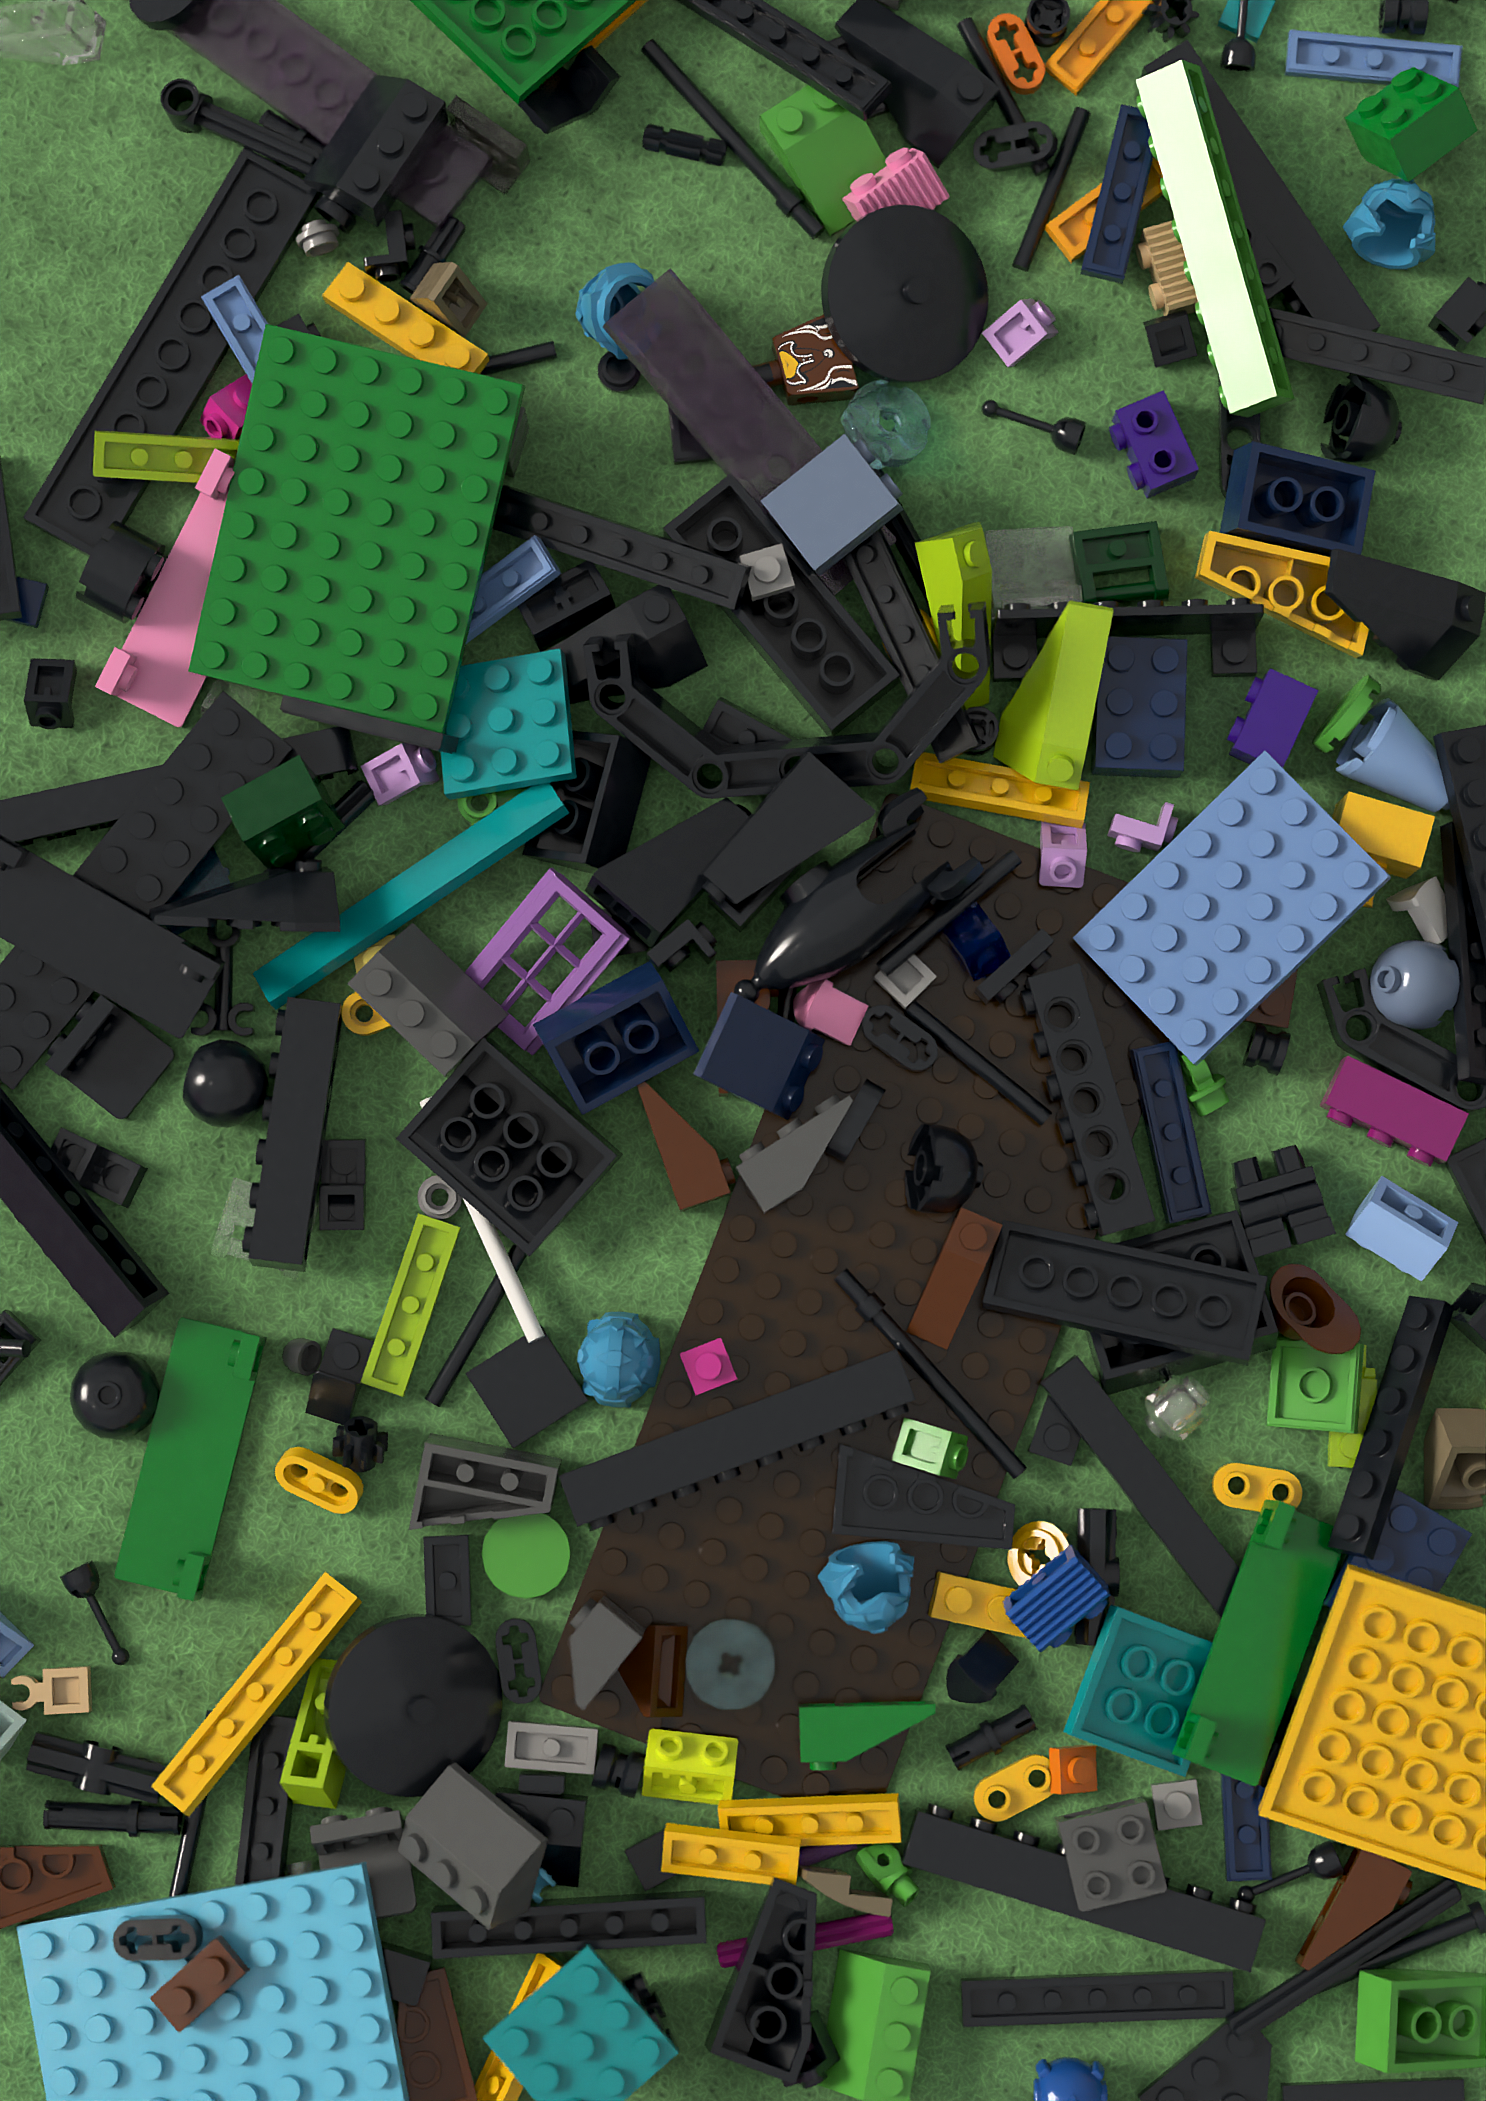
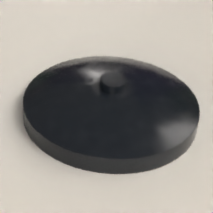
[821,205,988,384]
[324,1614,502,1797]

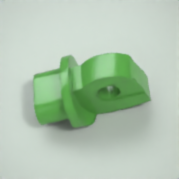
[1177,1050,1230,1117]
[855,1843,920,1907]

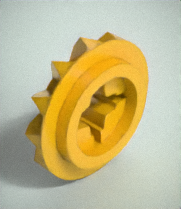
[1007,1521,1069,1586]

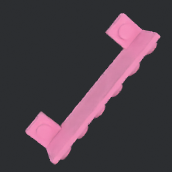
[95,448,235,727]

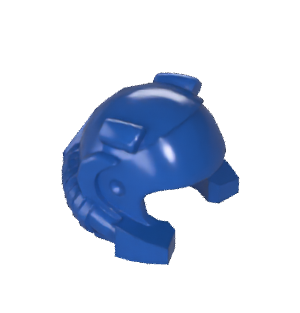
[1034,2057,1108,2101]

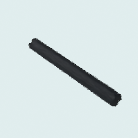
[1227,1877,1462,2041]

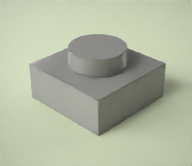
[739,543,795,601]
[873,954,937,1009]
[1150,1778,1203,1831]

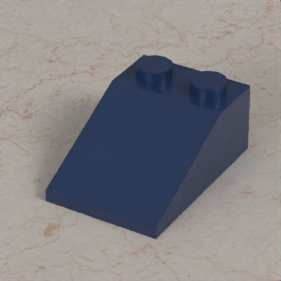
[693,992,825,1120]

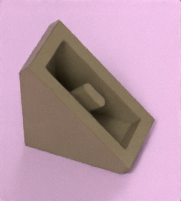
[410,262,487,338]

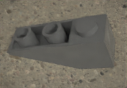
[736,1094,853,1214]

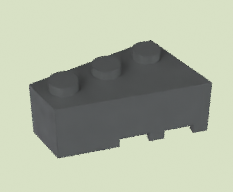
[409,1433,562,1530]

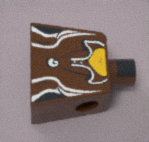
[751,314,859,406]

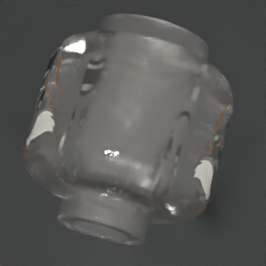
[1144,1375,1212,1441]

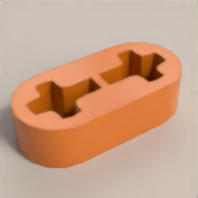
[986,13,1045,95]

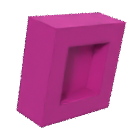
[680,1338,737,1395]

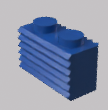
[1003,1544,1110,1652]

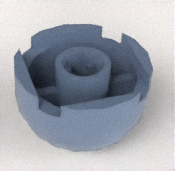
[1369,940,1460,1030]

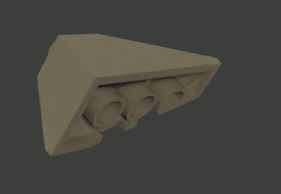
[1424,1408,1486,1509]

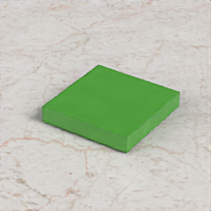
[1266,1337,1364,1434]

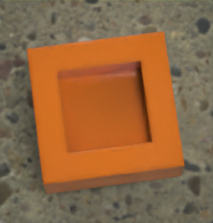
[1049,1745,1097,1795]

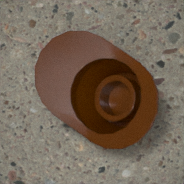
[1269,1264,1361,1354]

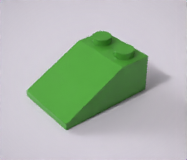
[760,85,887,237]
[1355,1968,1486,2074]

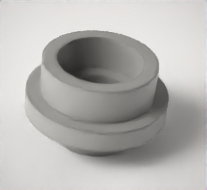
[296,220,339,257]
[417,1175,462,1220]

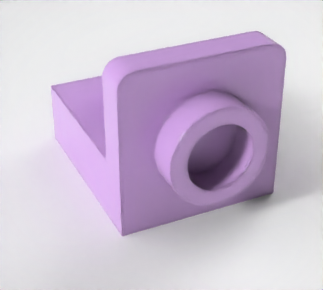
[982,299,1058,367]
[361,743,440,806]
[1039,821,1087,888]

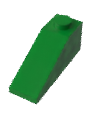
[799,1701,936,1770]

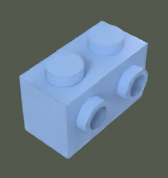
[1345,1176,1458,1282]

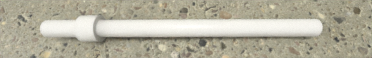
[420,1096,545,1343]

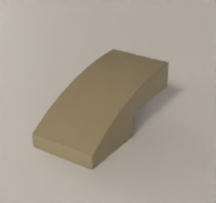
[798,1865,893,1917]

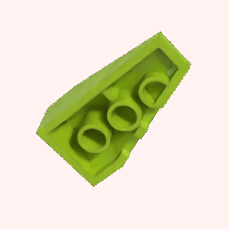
[915,521,992,709]
[993,600,1113,790]

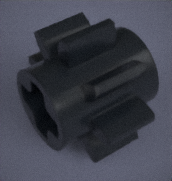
[1142,0,1199,43]
[332,1416,388,1472]

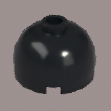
[1320,374,1402,465]
[904,1124,983,1214]
[70,1351,161,1440]

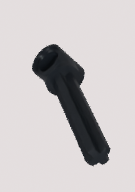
[160,79,320,175]

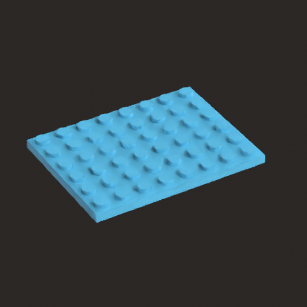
[16,1862,409,2101]

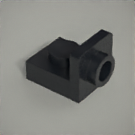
[24,658,77,730]

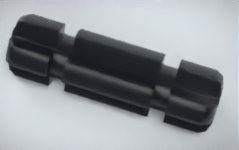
[642,124,727,166]

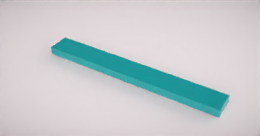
[253,783,569,1010]

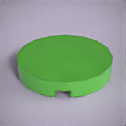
[1312,674,1381,753]
[481,1513,571,1599]

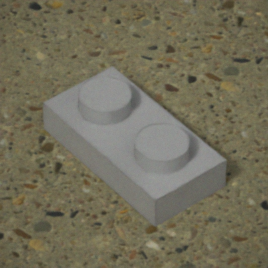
[504,1720,599,1775]

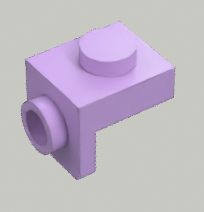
[1107,802,1178,852]

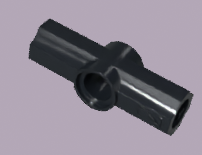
[1074,1508,1120,1646]
[26,1731,168,1804]

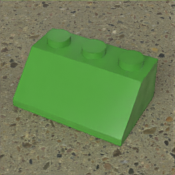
[817,1949,931,2101]

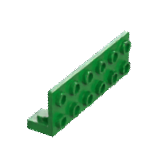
[114,1317,267,1602]
[1172,1500,1341,1786]

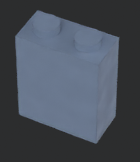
[761,434,904,575]

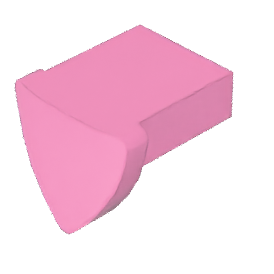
[793,979,869,1046]

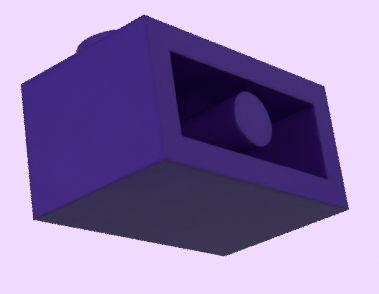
[1109,390,1199,499]
[1226,668,1318,768]

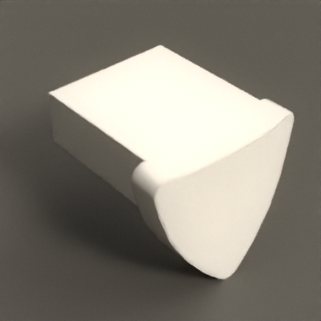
[1386,876,1448,944]

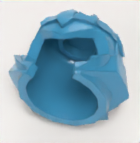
[1343,179,1435,269]
[575,262,661,360]
[577,1312,661,1408]
[817,1541,914,1634]

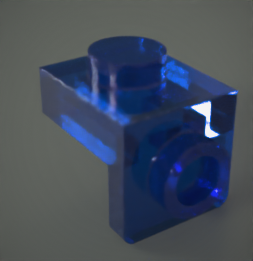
[942,901,1011,981]

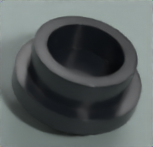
[598,351,641,393]

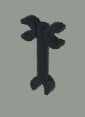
[191,926,255,1037]

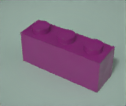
[1319,1056,1469,1167]

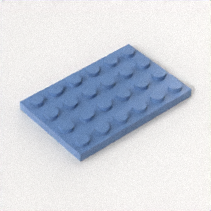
[1073,751,1391,1066]

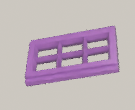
[465,867,632,1056]

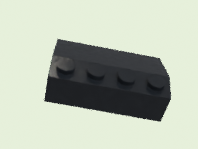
[396,1038,623,1257]
[1085,1210,1278,1395]

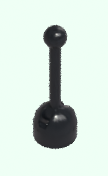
[1220,0,1256,72]
[981,400,1087,455]
[60,1560,130,1665]
[1237,1840,1345,1902]

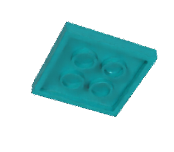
[441,648,577,800]
[1063,1604,1213,1777]
[483,1944,679,2101]

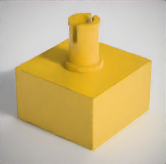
[1332,791,1435,908]

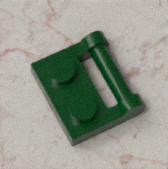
[1069,521,1169,604]

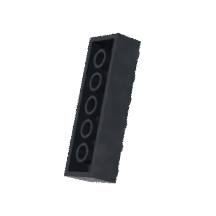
[663,473,900,736]

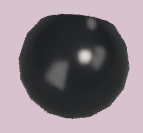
[183,1039,269,1128]

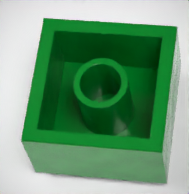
[1344,67,1478,182]

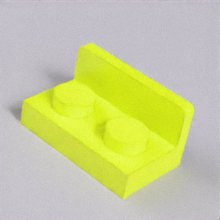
[642,1729,738,1805]

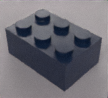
[1220,441,1376,557]
[1091,637,1188,778]
[533,961,699,1115]
[1323,1489,1472,1609]

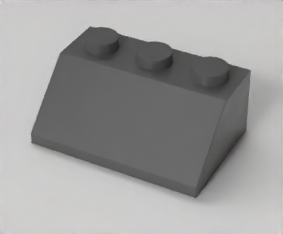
[347,923,509,1079]
[570,1595,646,1710]
[398,1763,548,1930]

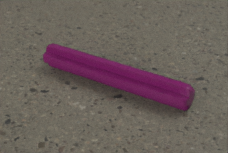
[716,1913,894,1968]

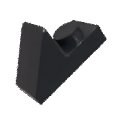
[305,1328,374,1425]

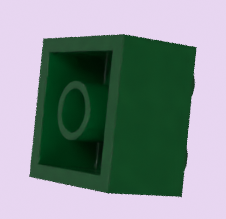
[221,755,345,869]

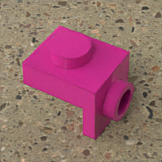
[200,374,252,439]

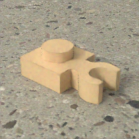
[11,1666,92,1715]

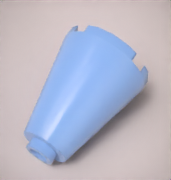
[1335,698,1450,813]

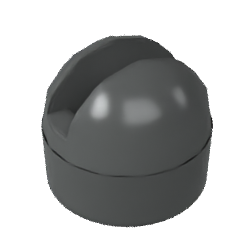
[282,1338,322,1376]

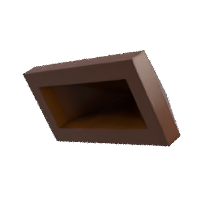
[617,1625,688,1717]

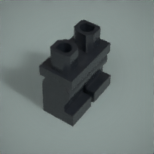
[1230,1145,1336,1258]

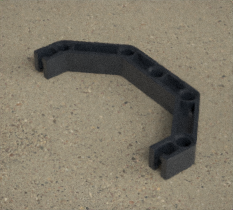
[583,601,991,799]
[1317,968,1486,1112]

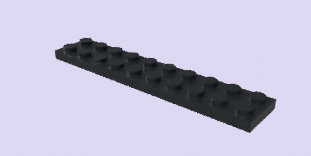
[23,147,321,557]
[0,691,293,1090]

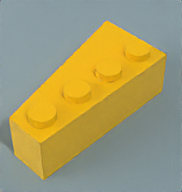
[1195,531,1369,658]

